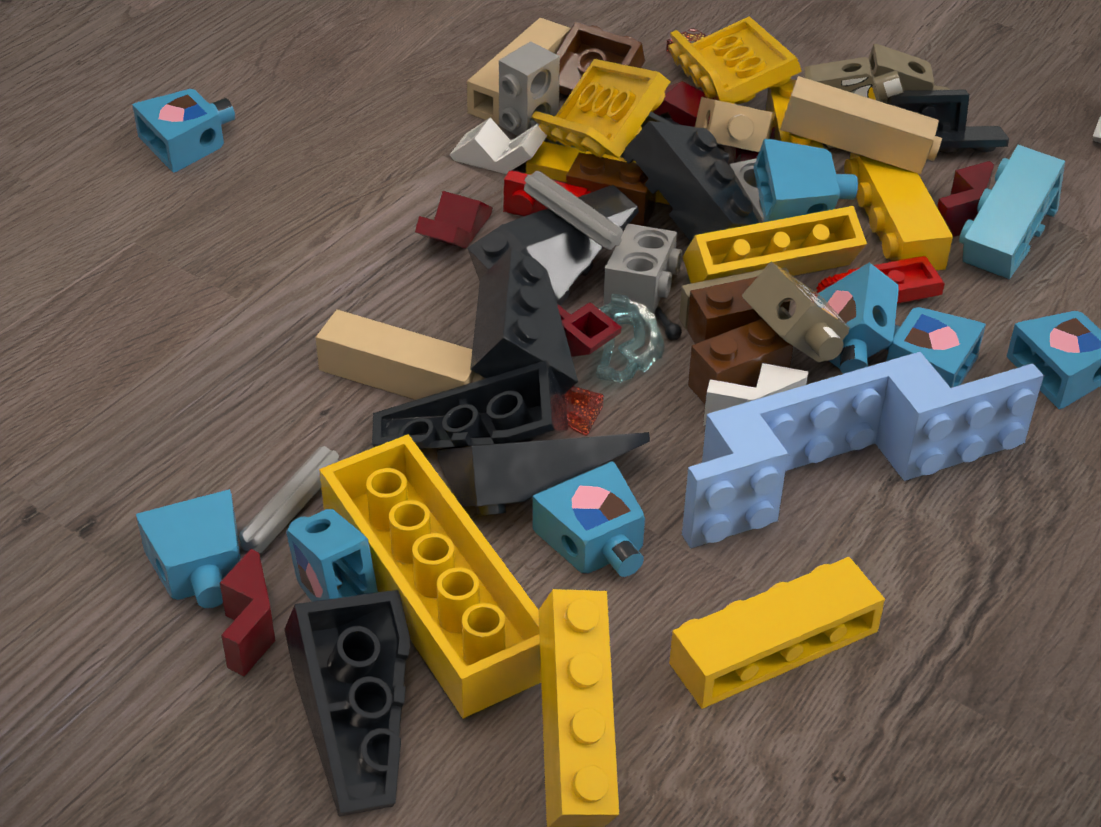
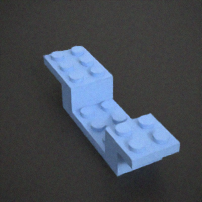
[682,352,1044,549]

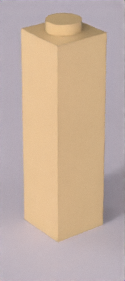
[467,18,571,125]
[780,76,942,174]
[316,310,486,400]

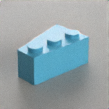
[959,145,1065,279]

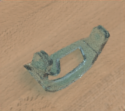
[596,294,645,383]
[598,301,665,372]

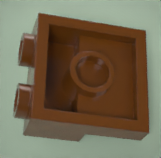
[556,22,645,96]

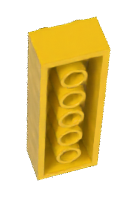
[319,434,541,719]

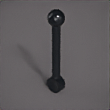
[654,305,682,340]

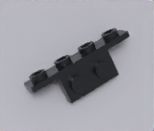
[887,89,1009,153]

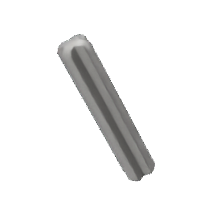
[524,171,623,250]
[239,446,339,554]

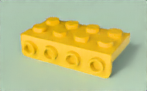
[668,16,802,104]
[531,59,671,158]

